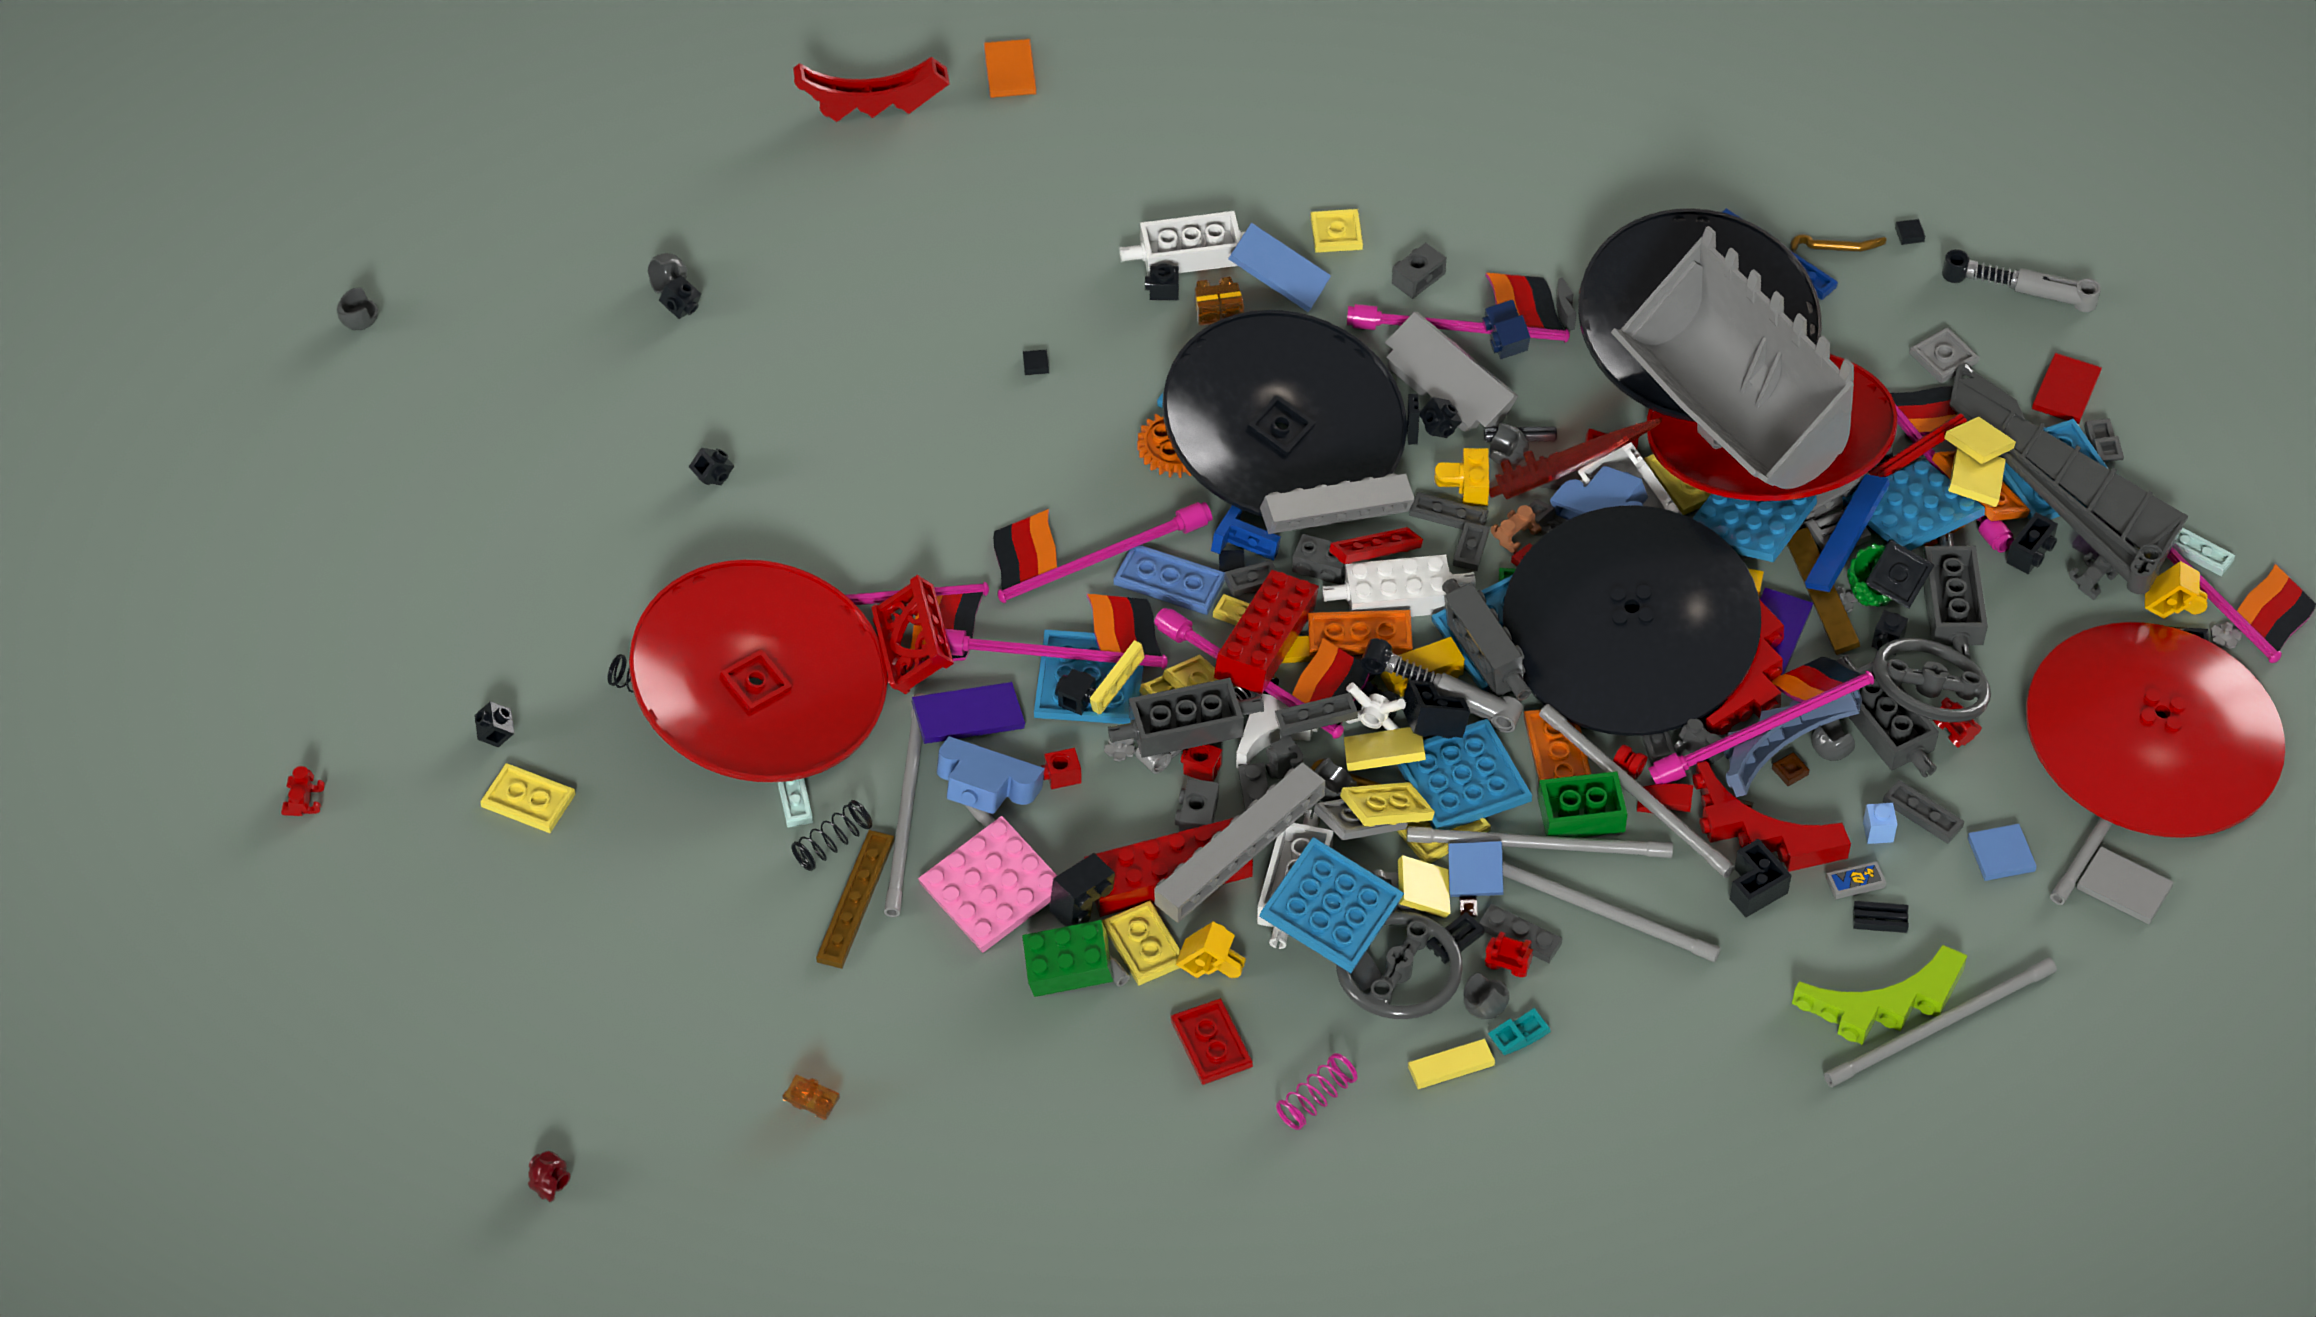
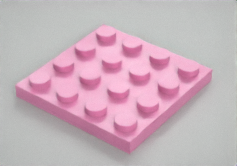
[918,816,1057,953]

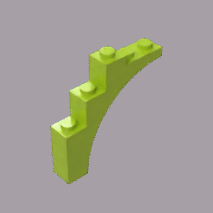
[1792,945,1968,1045]

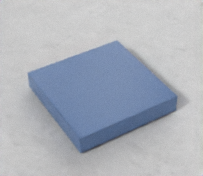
[1967,824,2037,881]
[1448,841,1504,897]

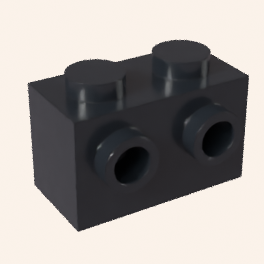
[2006,512,2058,574]

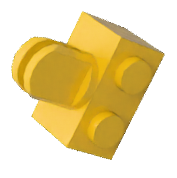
[1434,448,1489,506]
[2145,561,2207,619]
[1175,921,1246,978]

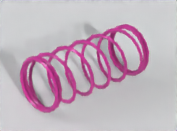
[1276,1053,1358,1130]

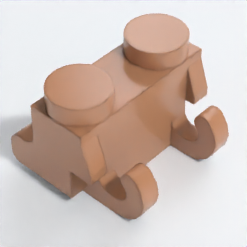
[1490,505,1541,554]

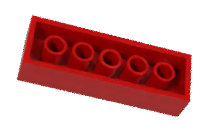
[1214,570,1319,695]
[1084,818,1253,917]

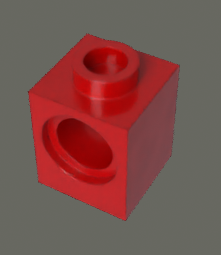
[1181,744,1222,782]
[1041,747,1082,790]

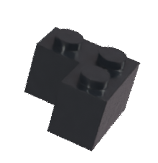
[1402,680,1470,739]
[1729,839,1792,918]
[1050,853,1115,927]

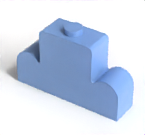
[1550,466,1648,520]
[937,736,1045,814]

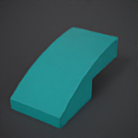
[1488,1008,1551,1055]

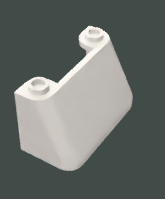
[1578,436,1682,514]

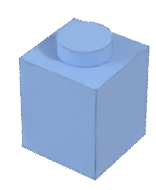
[1863,803,1897,844]

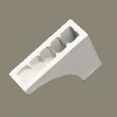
[1236,693,1319,768]

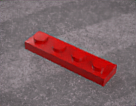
[1329,527,1423,564]

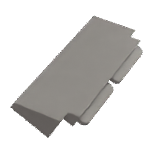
[1385,312,1519,432]

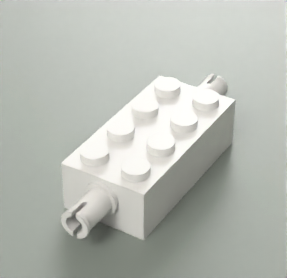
[1119,211,1246,276]
[1322,555,1476,617]
[1257,810,1334,949]

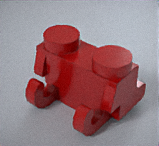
[1933,697,1982,748]
[281,766,325,816]
[1485,931,1533,977]

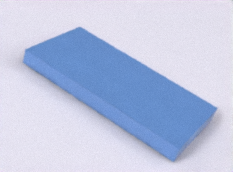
[1228,223,1331,312]
[1114,545,1225,615]

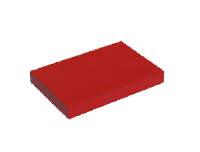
[2032,353,2102,424]
[1171,998,1253,1085]

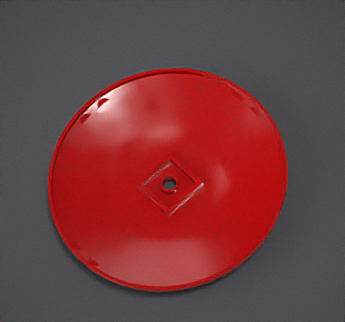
[1646,354,1897,501]
[629,560,887,782]
[2026,622,2285,838]

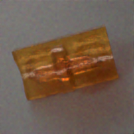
[782,1075,840,1120]

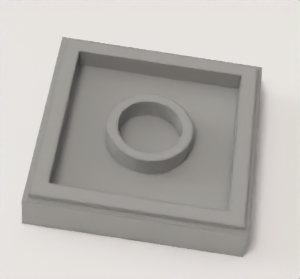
[1909,327,1979,384]

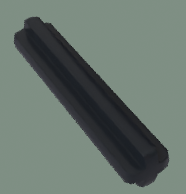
[1484,426,1557,442]

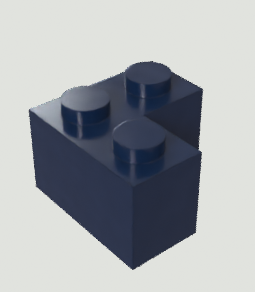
[1482,300,1531,359]

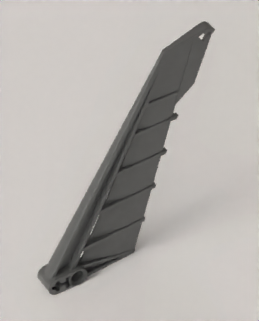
[1949,364,2188,594]

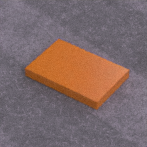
[984,39,1036,98]

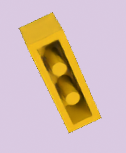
[1381,637,1465,697]

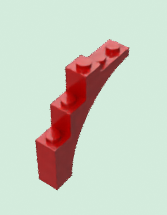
[793,57,950,122]
[1706,599,1784,735]
[1693,761,1851,872]

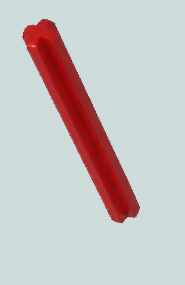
[1868,413,1967,477]

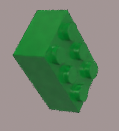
[1538,771,1628,838]
[1022,920,1114,997]

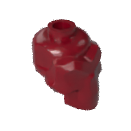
[528,1151,571,1203]

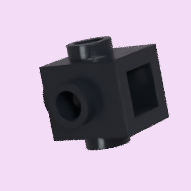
[659,275,702,319]
[1420,397,1462,438]
[689,447,735,486]
[474,701,514,748]

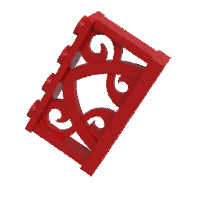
[871,575,954,694]

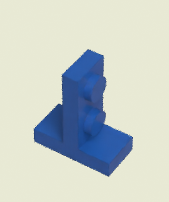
[1211,505,1281,561]

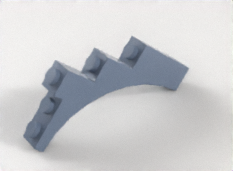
[1724,689,1862,797]

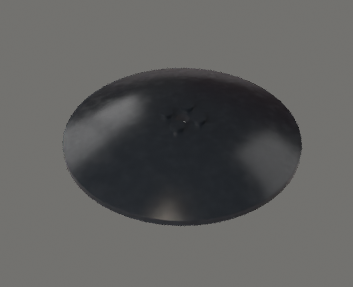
[1578,208,1822,422]
[1162,310,1407,516]
[1503,505,1761,736]

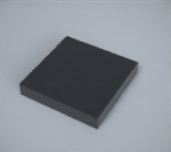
[1865,539,1935,609]

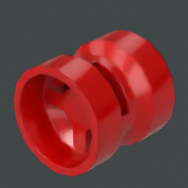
[1613,744,1648,779]

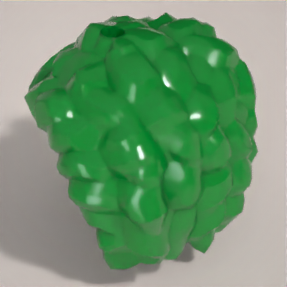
[1847,543,1891,607]

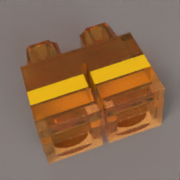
[1195,277,1244,325]

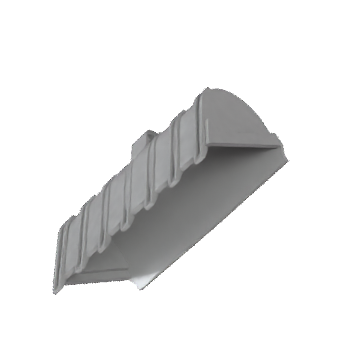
[1611,226,1854,489]

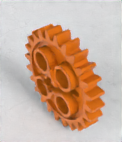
[1137,414,1191,478]

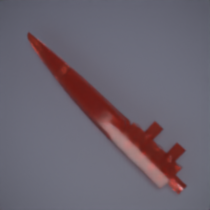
[1489,418,1662,500]

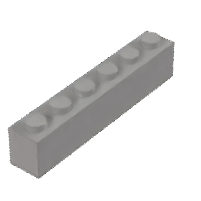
[1260,473,1415,534]

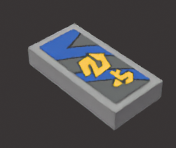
[1826,861,1886,900]

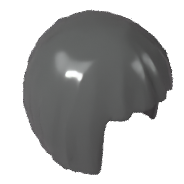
[647,253,687,293]
[337,288,378,330]
[1489,423,1529,465]
[1811,719,1855,761]
[1315,758,1357,802]
[1463,973,1509,1019]

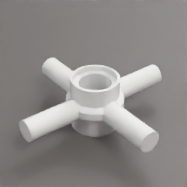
[1346,683,1406,730]

